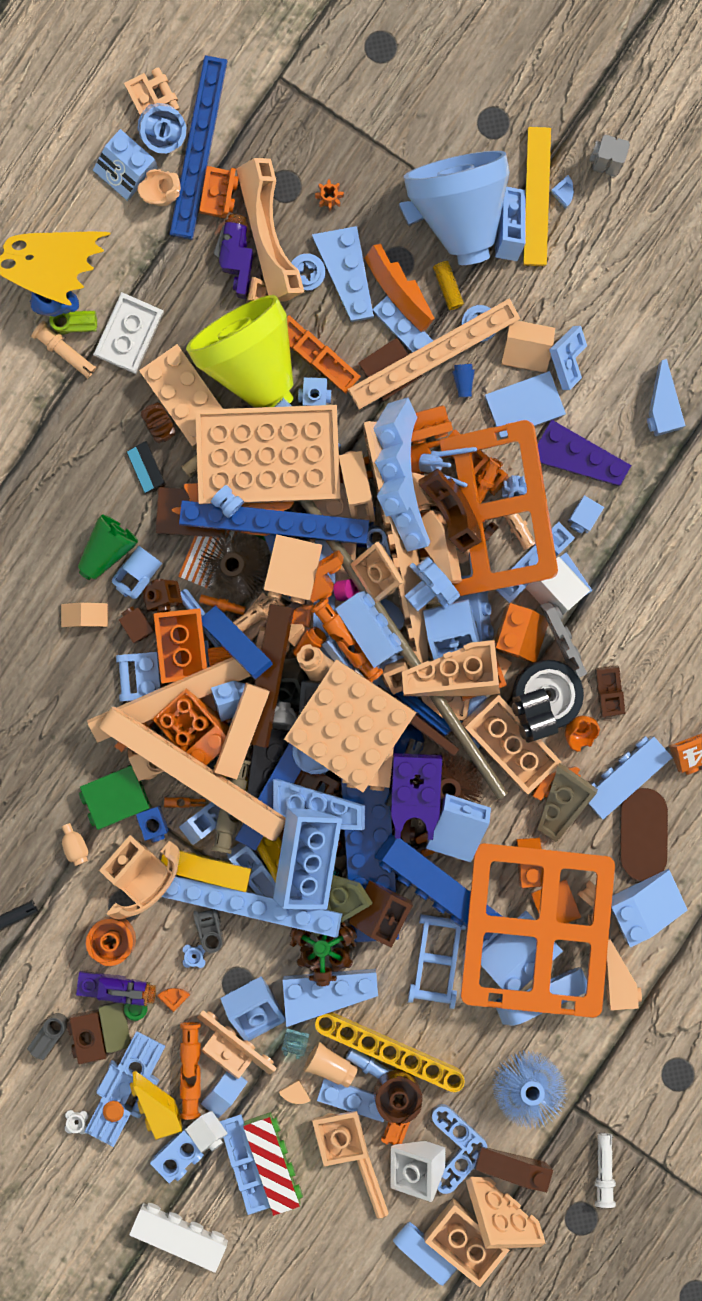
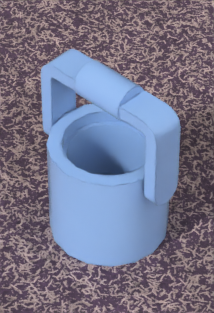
[112,545,162,599]

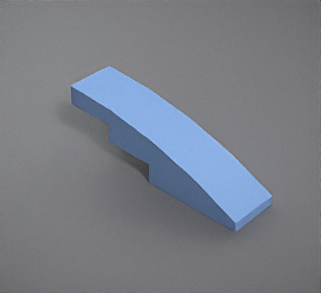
[220,1115,270,1215]

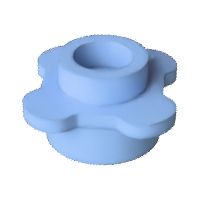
[182,944,206,968]

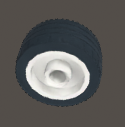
[512,660,584,728]

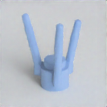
[419,447,477,487]

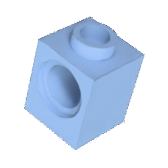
[567,495,604,534]

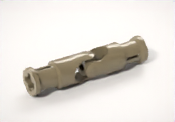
[211,760,251,854]

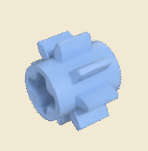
[501,475,527,498]

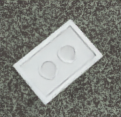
[93,292,164,374]

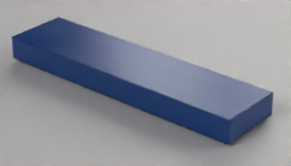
[201,605,273,679]

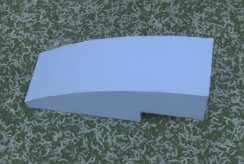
[226,843,275,897]

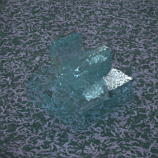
[281,1028,309,1059]

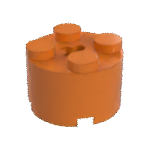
[86,916,136,966]

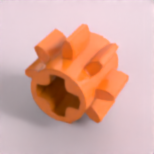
[315,179,344,211]

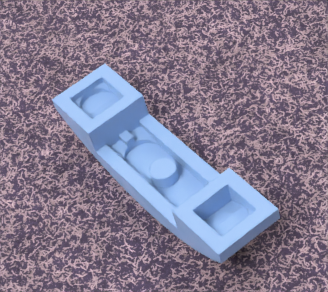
[496,522,575,603]

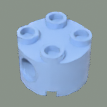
[138,103,186,154]

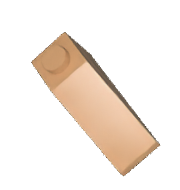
[422,510,462,583]
[605,939,642,1010]

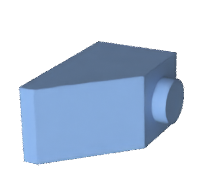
[211,681,246,721]

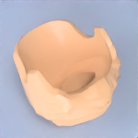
[137,169,181,207]

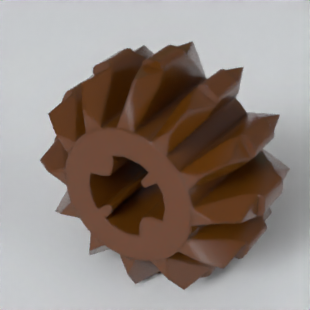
[141,402,176,444]

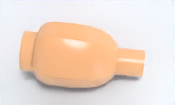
[62,823,88,866]

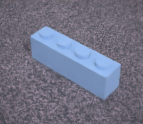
[588,736,673,819]

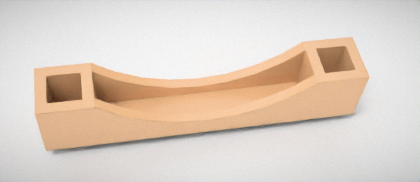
[236,158,305,302]

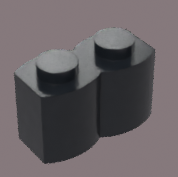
[512,688,558,743]

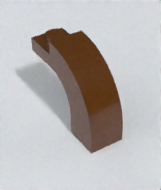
[419,469,482,553]

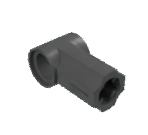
[27,1013,68,1060]

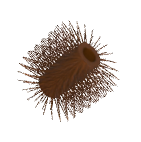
[413,752,482,813]

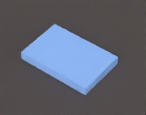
[485,371,566,439]

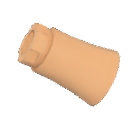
[297,644,334,682]
[303,1041,358,1088]

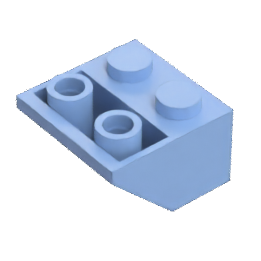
[423,599,480,660]

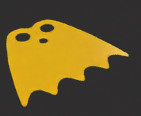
[0,231,111,305]

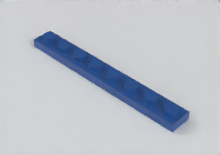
[179,501,369,545]

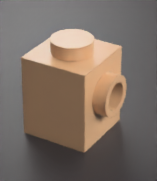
[382,658,410,695]

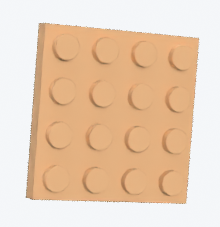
[284,659,417,792]

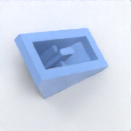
[200,1071,248,1119]

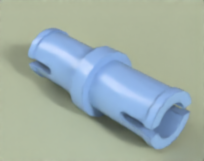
[345,1048,392,1079]

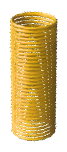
[433,261,464,310]

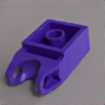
[391,753,442,840]

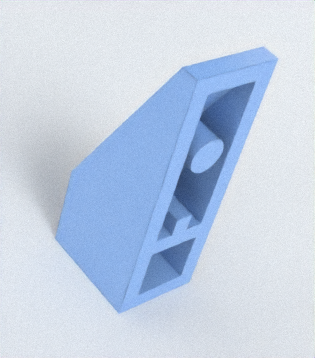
[495,187,525,261]
[647,359,685,436]
[179,802,230,845]

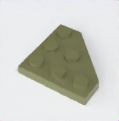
[312,875,372,938]

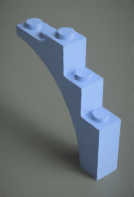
[373,397,430,552]

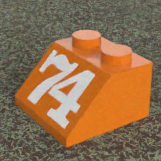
[669,733,702,775]

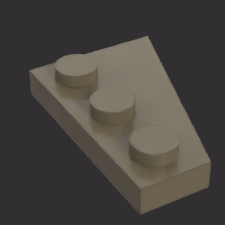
[538,763,598,842]

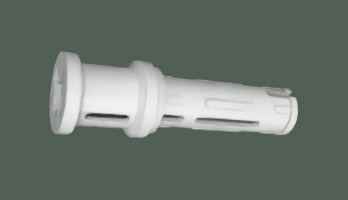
[595,1133,616,1208]

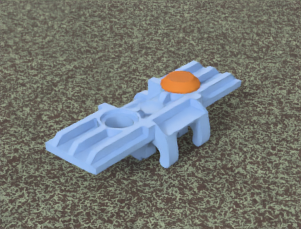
[85,1031,165,1147]

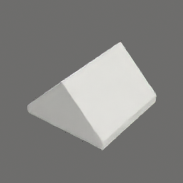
[526,557,590,615]

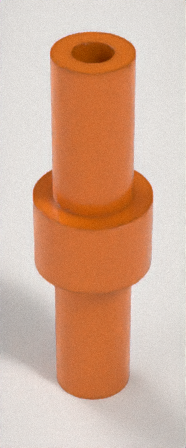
[199,594,246,615]

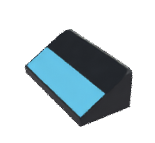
[126,441,166,494]

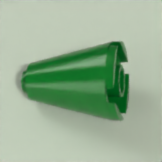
[78,514,138,580]

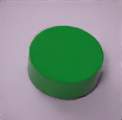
[124,1001,148,1021]

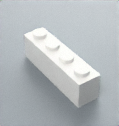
[129,1203,228,1273]

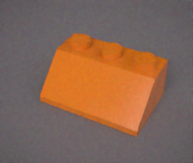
[153,608,207,684]

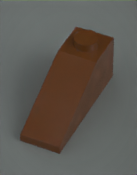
[474,1146,553,1193]

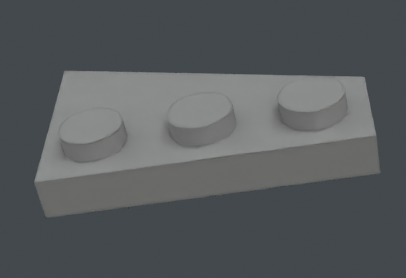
[540,601,587,678]

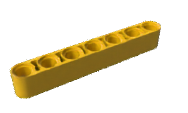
[315,1012,465,1092]

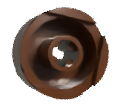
[374,1069,423,1124]

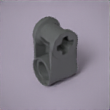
[193,909,224,953]

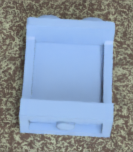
[426,794,491,862]

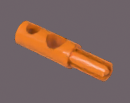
[164,797,206,808]

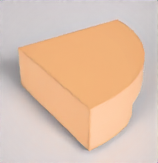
[279,1079,311,1104]

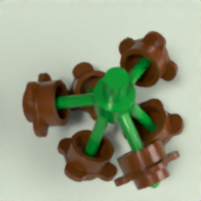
[290,922,357,986]

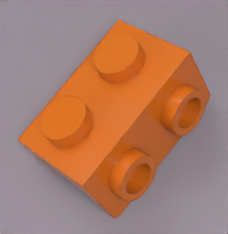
[198,166,239,219]
[411,405,453,445]

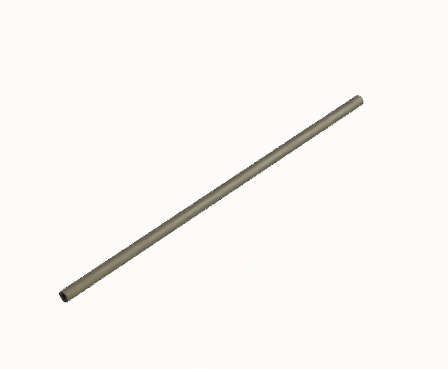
[299,501,508,800]

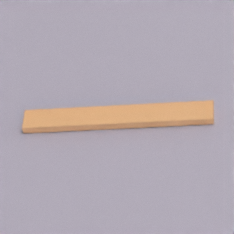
[347,298,520,410]
[87,646,261,743]

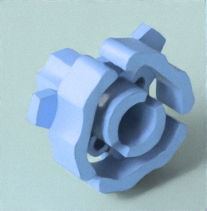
[405,557,460,612]

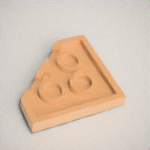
[466,1177,546,1249]

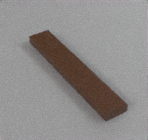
[250,604,294,748]

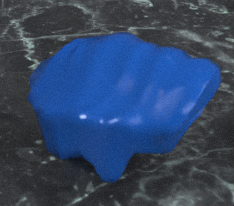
[30,291,79,317]

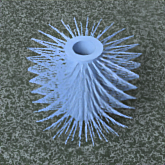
[492,1050,567,1129]

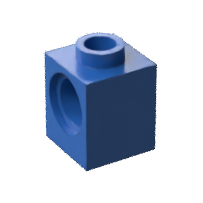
[136,806,169,843]

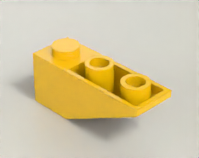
[130,1071,182,1140]

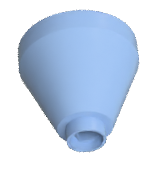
[404,151,510,265]

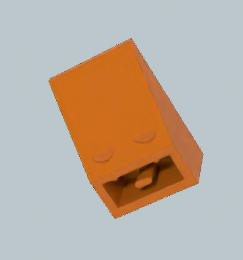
[153,688,229,766]

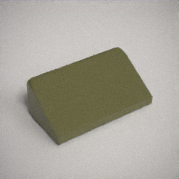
[99,1002,131,1053]

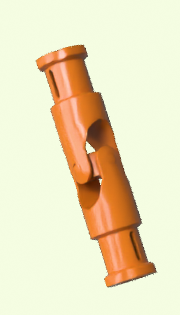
[310,597,383,682]
[180,1022,201,1120]

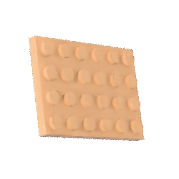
[195,405,340,504]

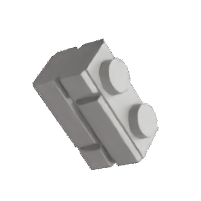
[589,135,630,177]

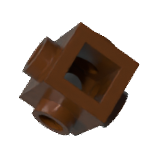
[143,579,183,613]

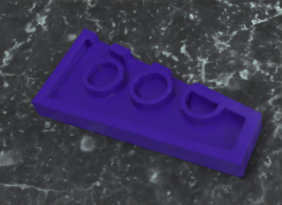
[538,420,632,486]

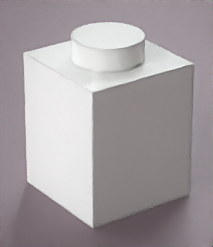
[185,1111,228,1153]

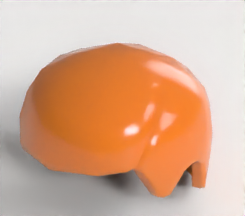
[565,716,600,752]

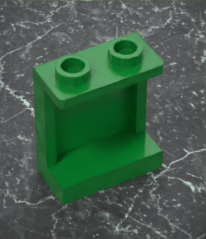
[79,765,152,830]

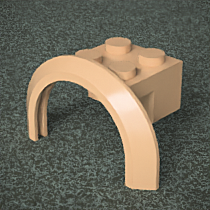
[99,835,180,919]

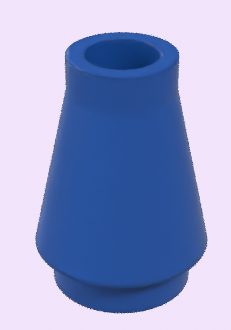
[452,364,475,397]

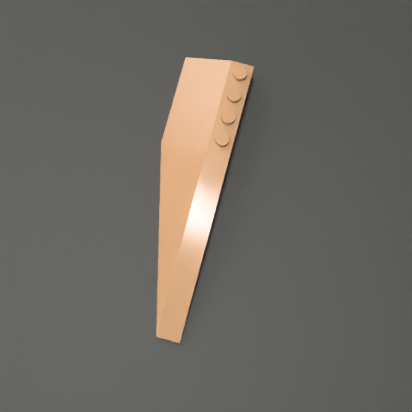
[364,421,428,702]

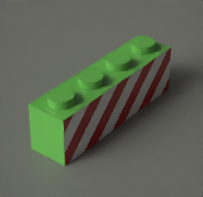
[243,1112,303,1216]

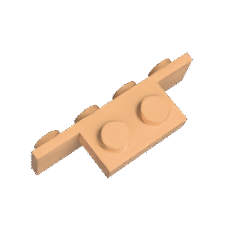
[197,1011,277,1079]

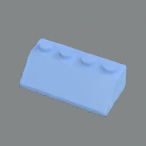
[273,808,342,910]

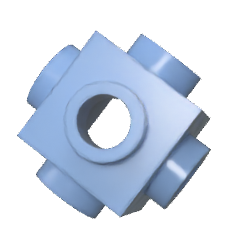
[298,377,331,406]

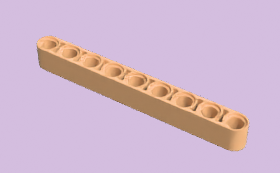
[99,706,286,841]

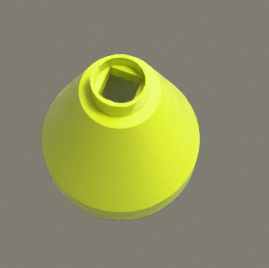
[186,295,294,408]

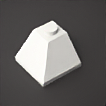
[391,1141,446,1202]

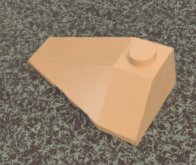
[402,640,500,696]

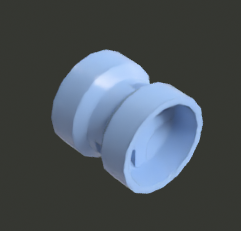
[211,485,244,518]

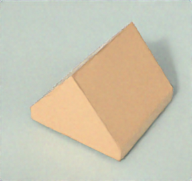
[246,277,268,303]
[288,624,307,647]

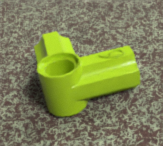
[49,311,97,335]

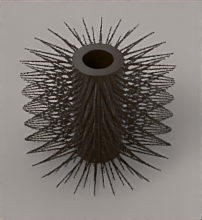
[199,530,270,603]

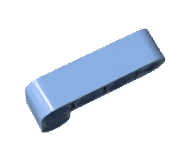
[495,967,587,1026]

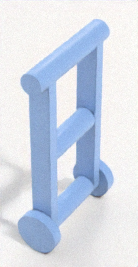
[408,914,466,1009]

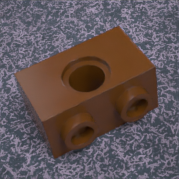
[67,1009,109,1064]

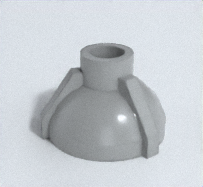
[272,702,297,731]

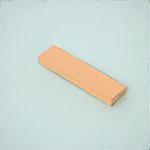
[213,683,269,779]

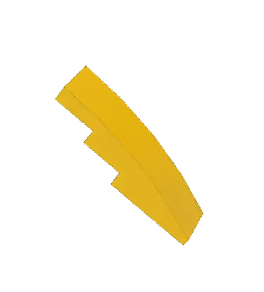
[161,850,252,892]

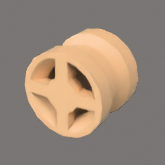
[577,880,596,908]

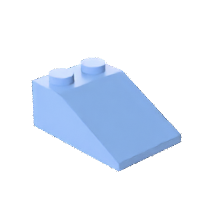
[611,869,687,948]

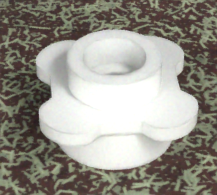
[64,1110,89,1134]

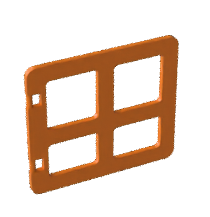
[411,420,558,596]
[461,843,615,1018]

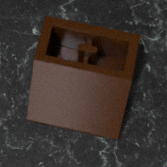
[349,880,413,948]

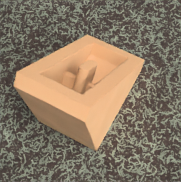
[61,603,108,627]

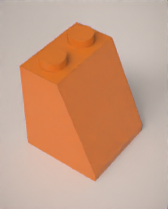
[494,603,548,663]

